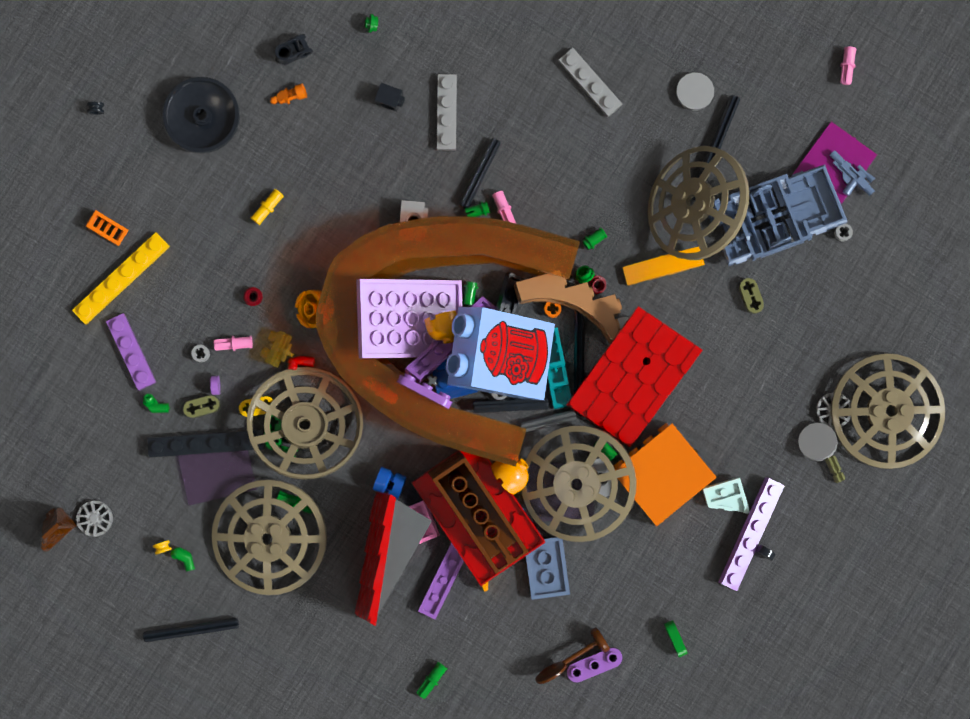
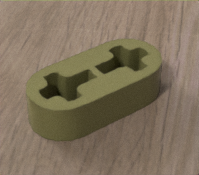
[739,278,764,314]
[183,395,220,418]

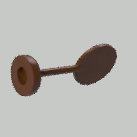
[535,627,610,684]

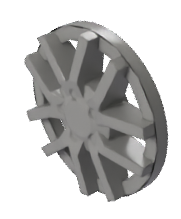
[816,392,851,428]
[76,500,113,537]

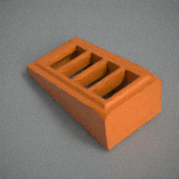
[85,210,129,246]

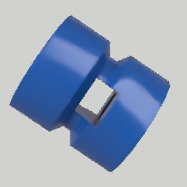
[373,467,407,499]

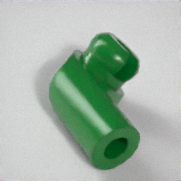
[143,393,170,413]
[170,547,195,572]

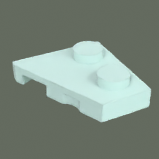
[702,477,750,514]

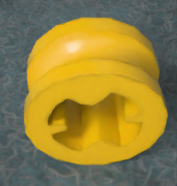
[153,540,172,555]

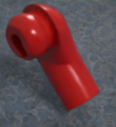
[287,356,315,370]

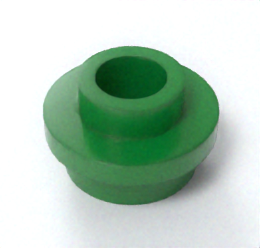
[364,14,378,33]
[576,265,595,283]

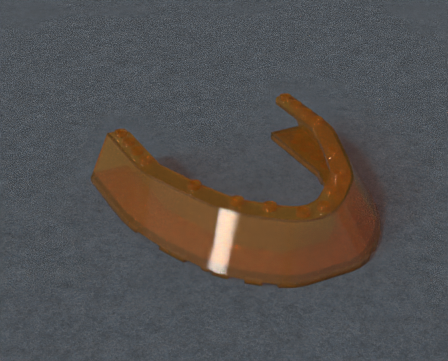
[316,216,580,467]

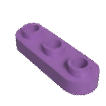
[397,373,452,409]
[567,647,622,682]

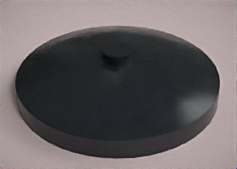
[163,77,240,153]

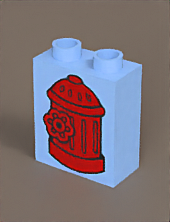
[446,307,555,400]

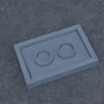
[526,537,570,600]

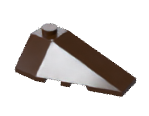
[41,508,77,552]

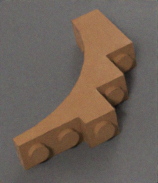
[514,270,622,345]

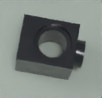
[375,82,405,112]

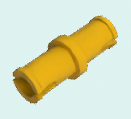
[250,189,284,225]

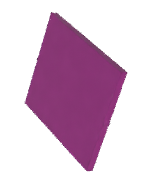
[791,122,877,204]

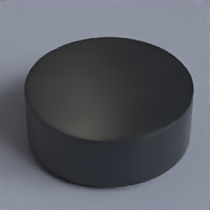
[755,545,775,561]

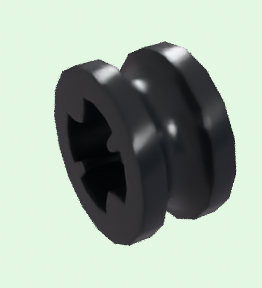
[87,102,105,115]

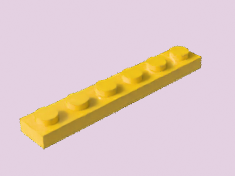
[72,232,170,325]

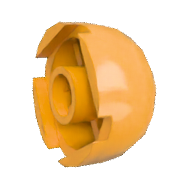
[295,290,333,328]
[424,311,458,344]
[491,455,529,495]

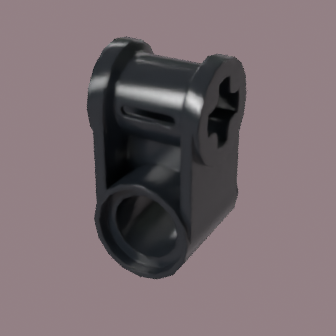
[275,34,313,65]

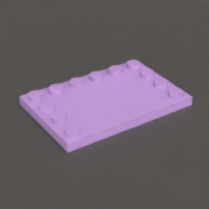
[356,279,462,358]

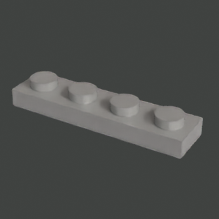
[558,48,622,117]
[437,74,457,151]

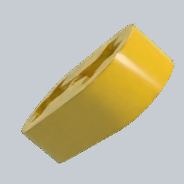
[239,396,274,417]

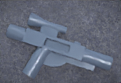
[829,150,875,196]

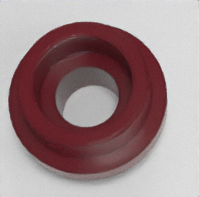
[588,275,606,294]
[243,287,263,306]

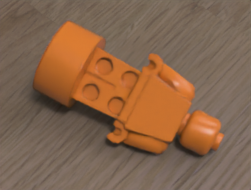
[270,83,307,104]

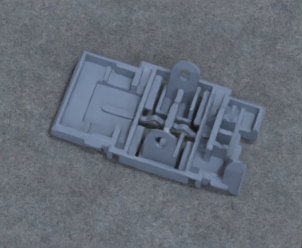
[709,164,847,267]

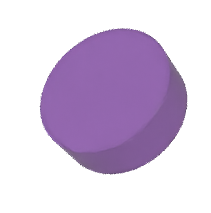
[210,376,220,395]

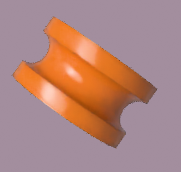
[544,302,561,318]

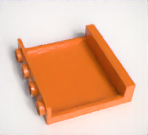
[614,423,717,526]

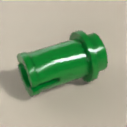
[465,201,490,220]
[582,227,607,250]
[462,281,479,305]
[594,439,618,461]

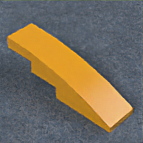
[623,246,705,286]

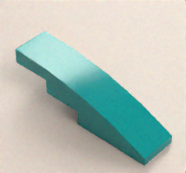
[547,327,571,409]

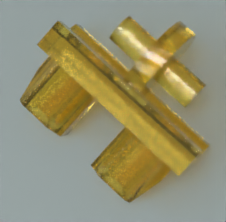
[260,331,294,368]

